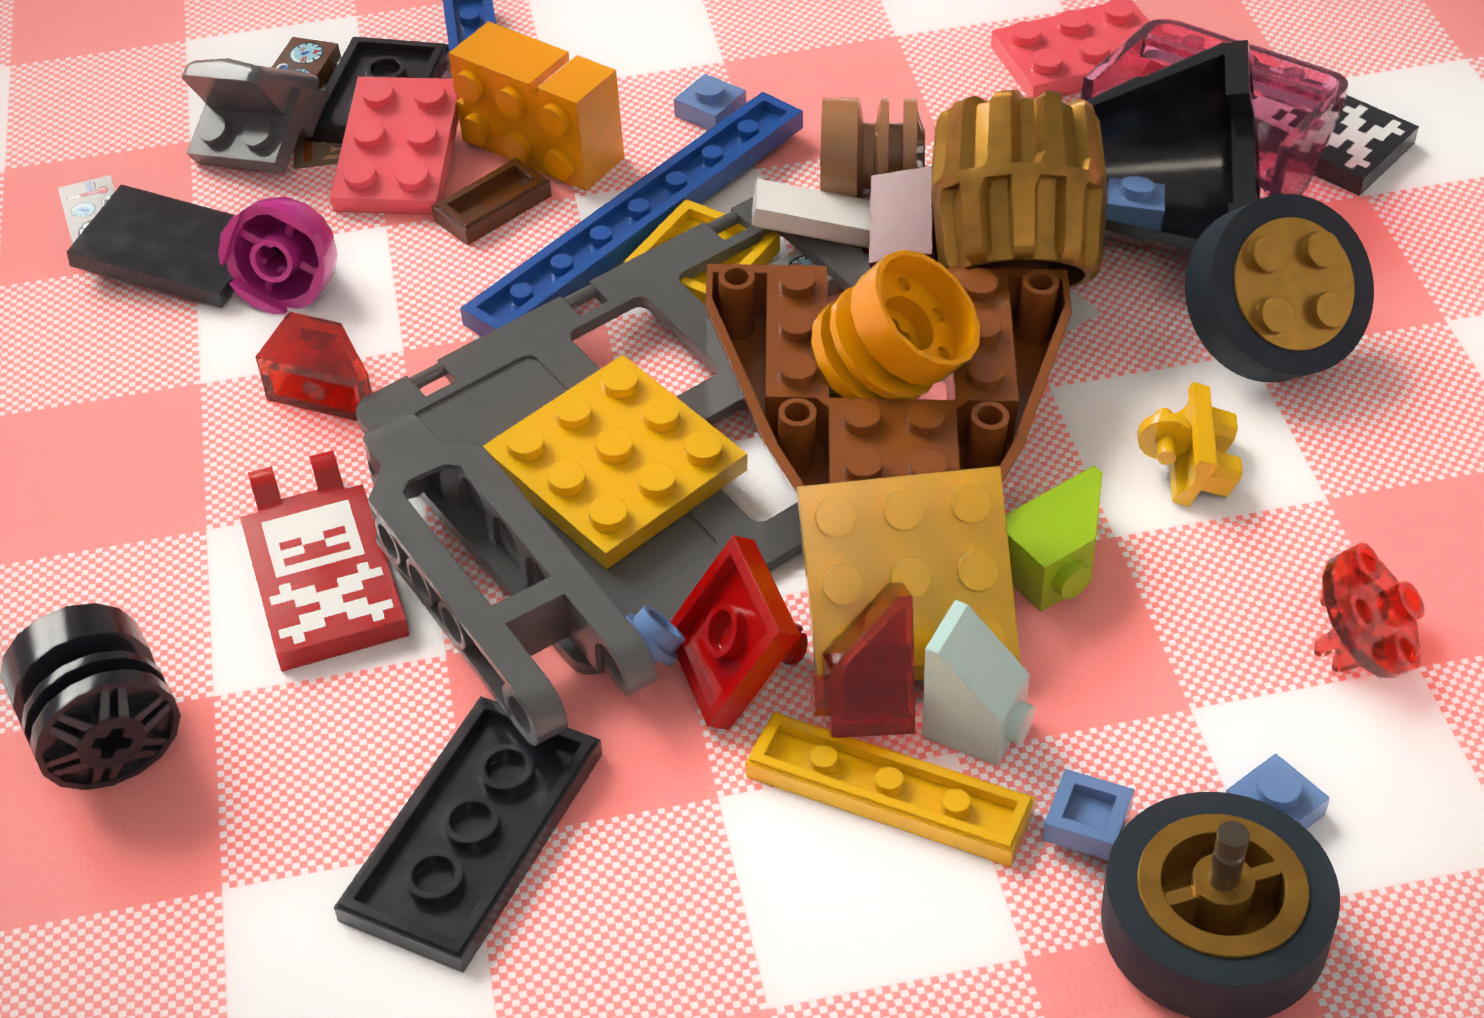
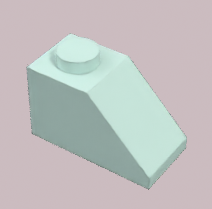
[922,600,1035,766]

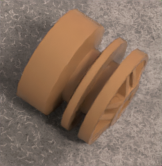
[820,97,925,199]

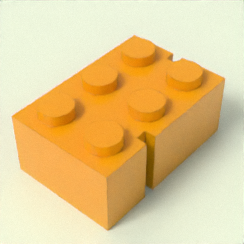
[448,21,625,191]

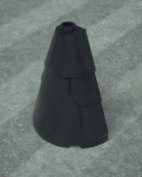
[1086,40,1261,255]

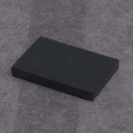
[308,36,449,144]
[66,184,234,308]

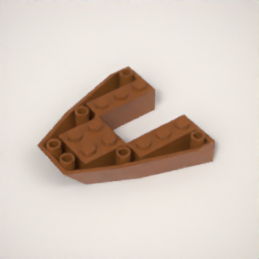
[705,264,1072,497]

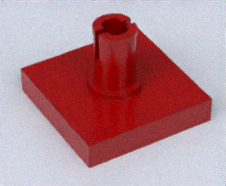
[670,535,808,730]

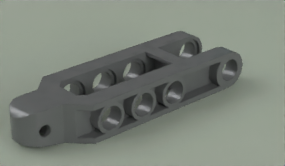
[363,414,657,746]

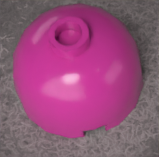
[218,197,338,314]

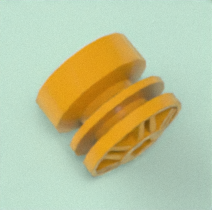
[811,250,980,399]

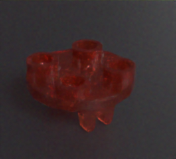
[1314,542,1425,679]

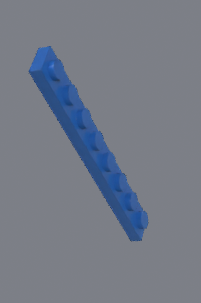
[460,91,803,337]

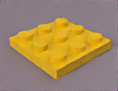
[483,355,748,570]
[796,466,1021,690]

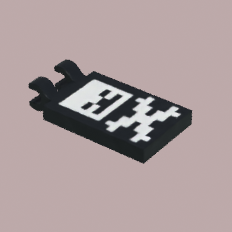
[1250,50,1419,196]

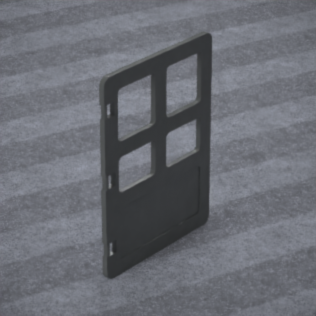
[356,197,870,675]

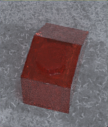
[255,311,372,421]
[811,582,916,738]

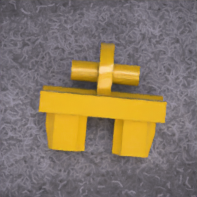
[1137,382,1243,507]

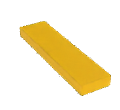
[745,711,1036,867]

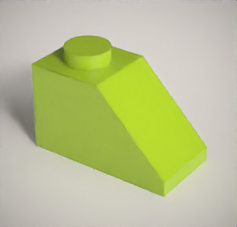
[1005,465,1103,612]

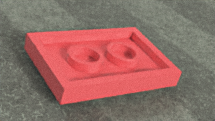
[991,0,1176,97]
[330,77,461,215]

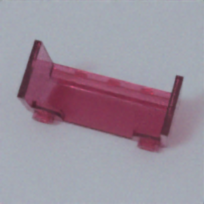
[1081,19,1349,196]

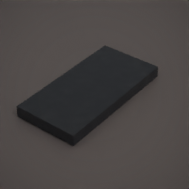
[333,696,603,973]

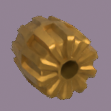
[930,89,1108,288]

